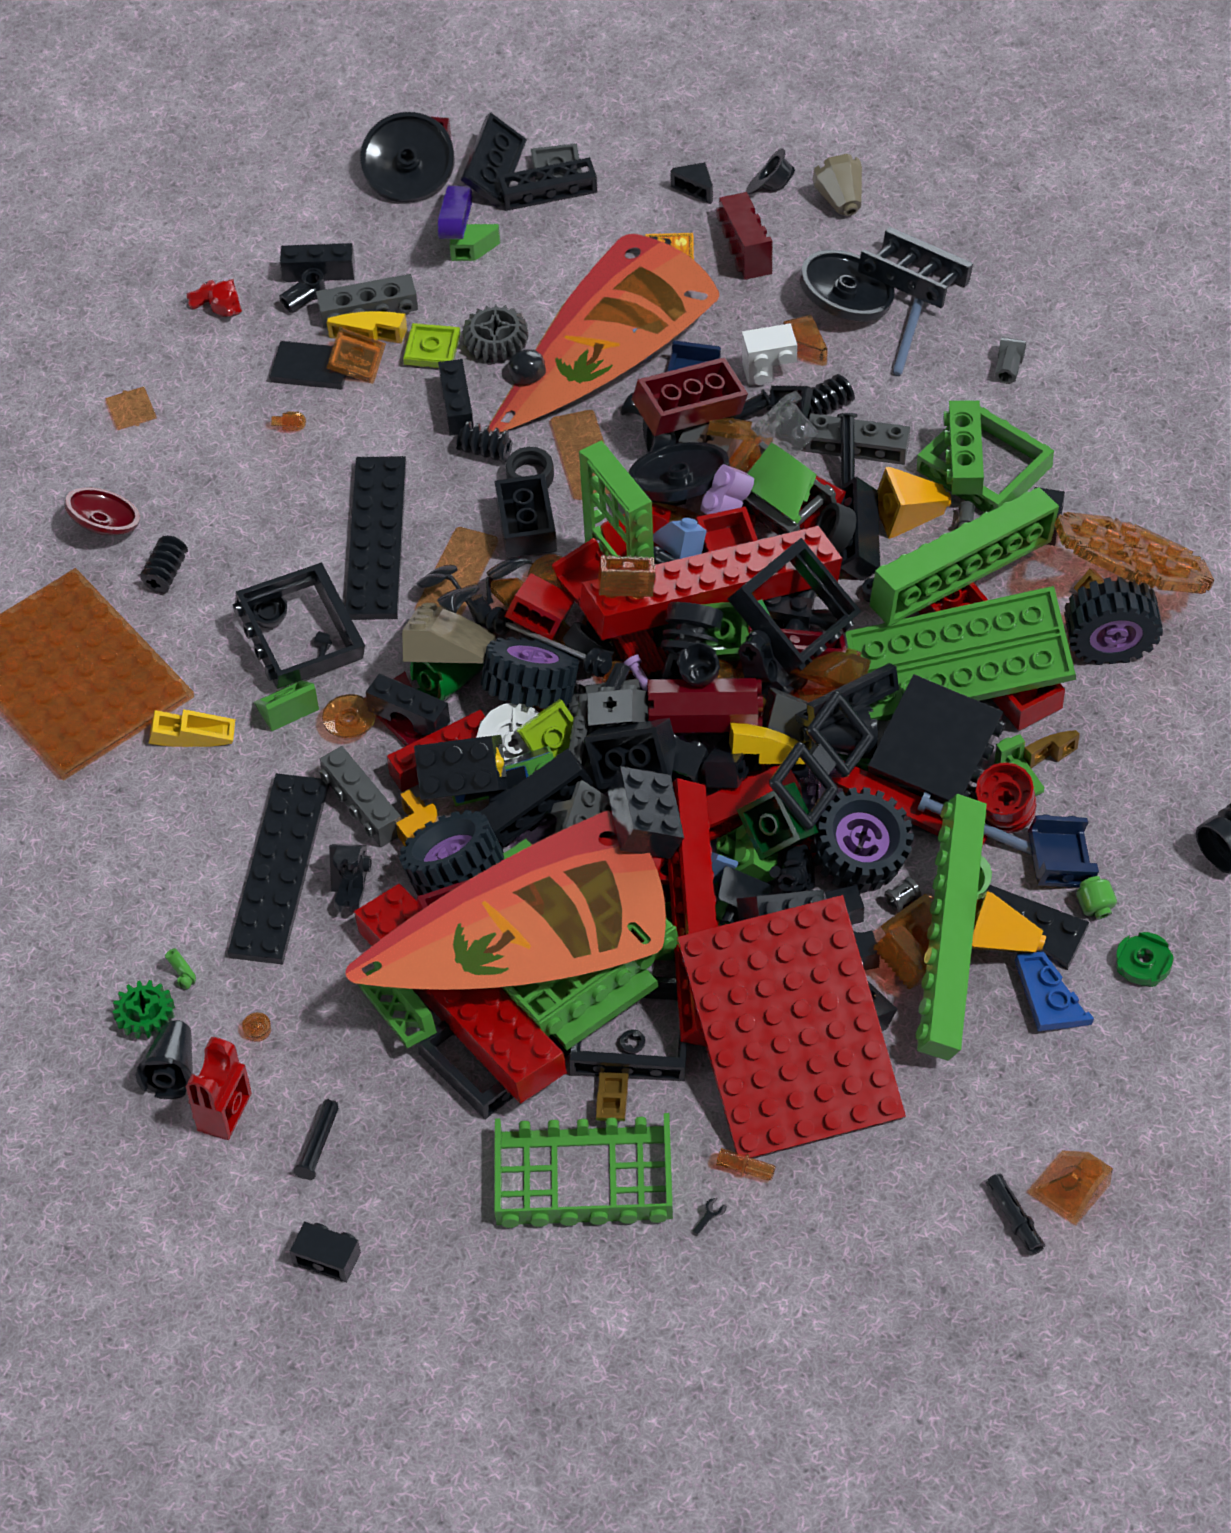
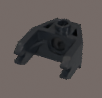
[329,844,372,912]

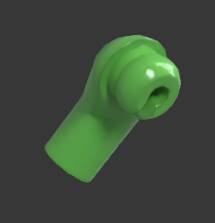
[165,948,196,990]

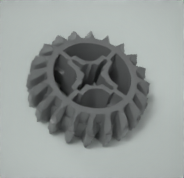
[462,304,529,363]

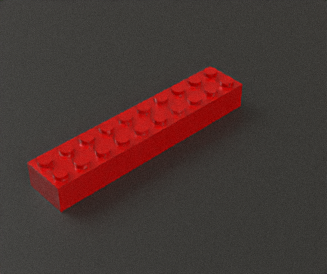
[580,526,842,640]
[354,883,567,1104]

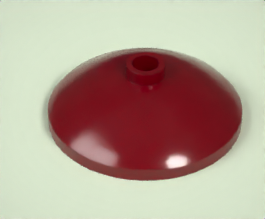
[64,487,140,535]

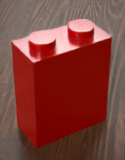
[505,573,575,640]

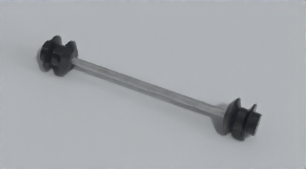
[486,607,612,678]

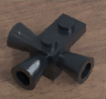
[763,588,837,631]

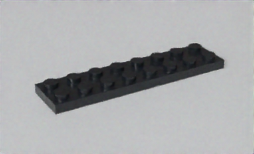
[346,456,407,620]
[228,773,329,965]

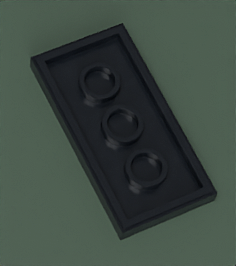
[461,112,527,207]

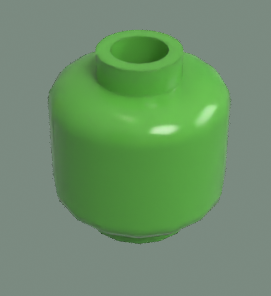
[1076,876,1117,920]

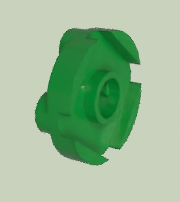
[1116,932,1174,987]

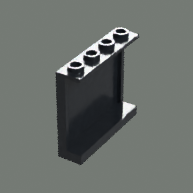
[868,674,1005,802]

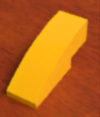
[327,311,407,346]
[148,709,236,747]
[729,723,809,764]

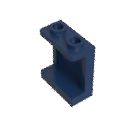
[667,340,721,372]
[1028,814,1099,887]

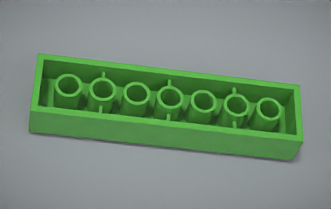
[869,487,1059,626]

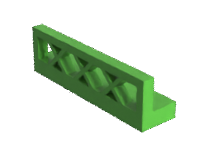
[357,961,437,1048]

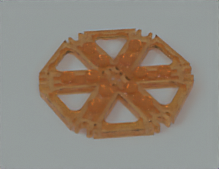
[1054,512,1215,594]

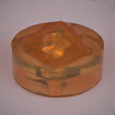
[242,1012,272,1042]

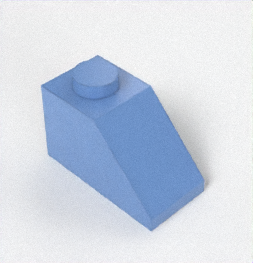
[653,518,707,559]

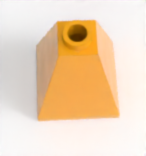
[877,467,951,539]
[972,891,1046,953]

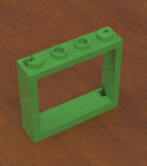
[916,406,1054,513]

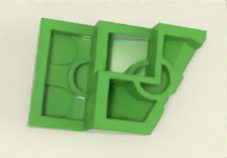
[747,442,817,524]

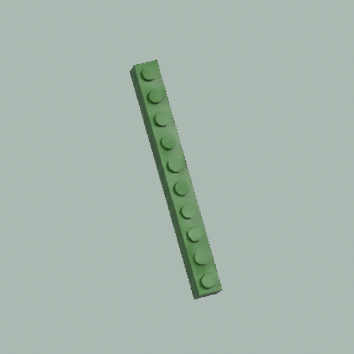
[916,794,987,1061]

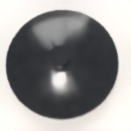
[360,112,455,203]
[799,250,895,321]
[628,442,731,501]

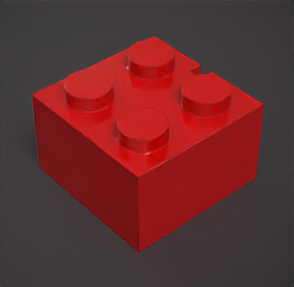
[696,506,758,554]

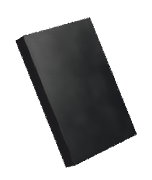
[270,341,347,390]

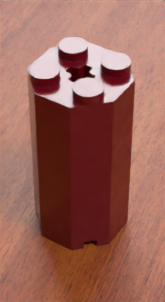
[647,678,763,736]

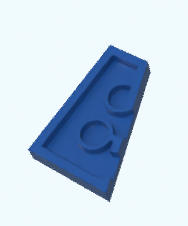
[1014,952,1094,1031]

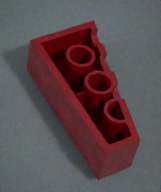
[716,192,773,280]

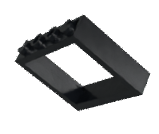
[727,538,862,674]
[232,562,365,689]
[570,975,687,1082]
[417,1020,571,1120]

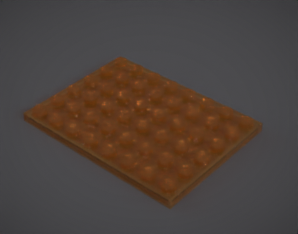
[0,568,195,781]

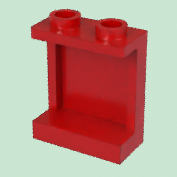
[552,538,625,606]

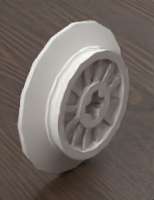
[476,703,539,761]

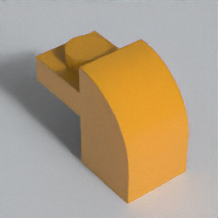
[396,789,438,846]

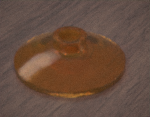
[322,694,376,739]

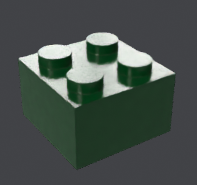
[737,782,818,860]

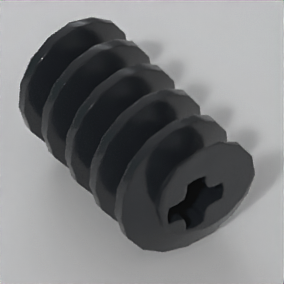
[808,374,855,419]
[456,421,512,462]
[140,535,188,594]

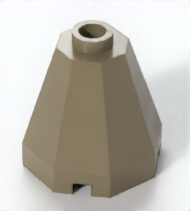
[812,154,862,216]

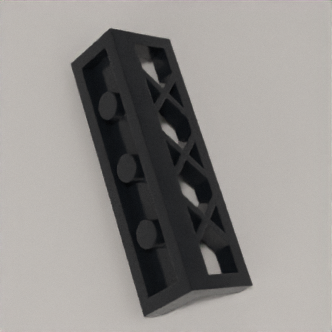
[498,157,598,211]
[795,663,899,729]

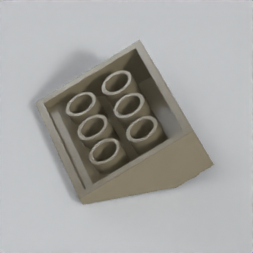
[402,603,496,663]

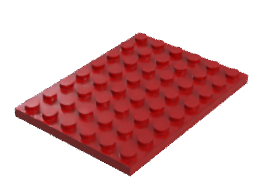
[677,895,906,1161]

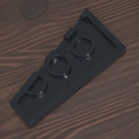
[985,884,1089,970]

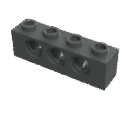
[316,274,418,328]

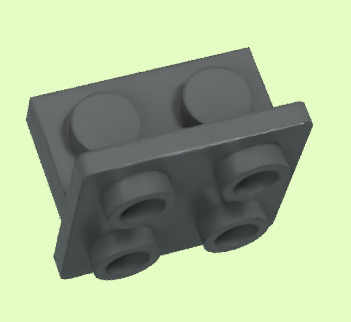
[551,780,612,839]

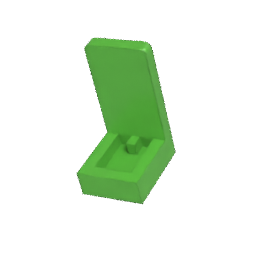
[994,734,1045,796]

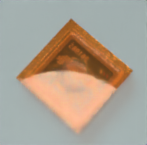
[327,327,386,384]

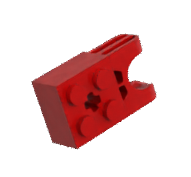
[186,1037,252,1141]

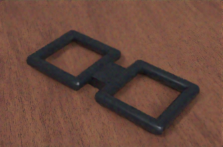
[769,691,874,830]

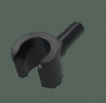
[314,631,332,657]
[692,1198,727,1235]

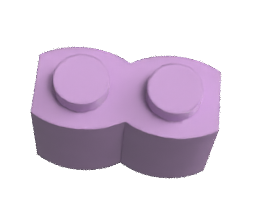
[700,464,754,514]

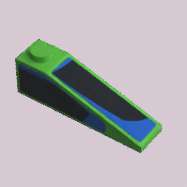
[452,746,554,807]

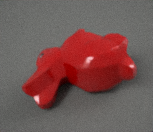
[186,279,242,317]

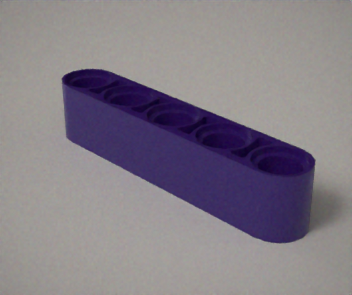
[438,186,472,239]

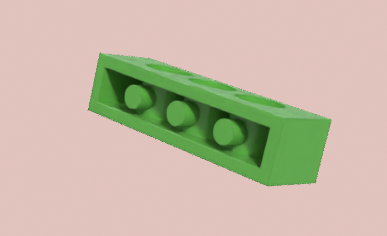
[943,400,984,495]

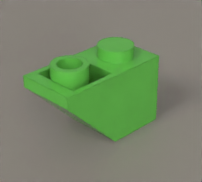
[450,224,500,261]

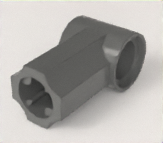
[995,337,1026,384]

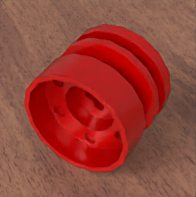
[976,762,1037,833]

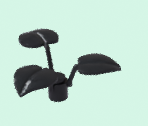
[416,558,533,625]

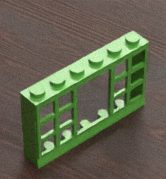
[579,440,654,572]
[500,868,678,1036]
[495,1113,673,1228]

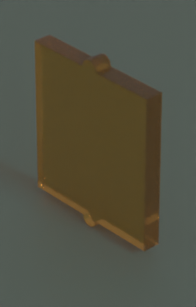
[105,386,157,430]
[707,418,752,441]

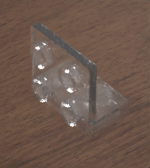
[751,391,819,457]

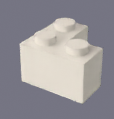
[742,323,797,386]

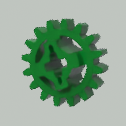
[112,980,175,1039]

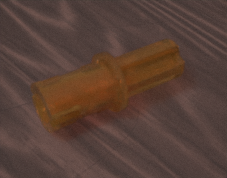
[716,1148,775,1181]

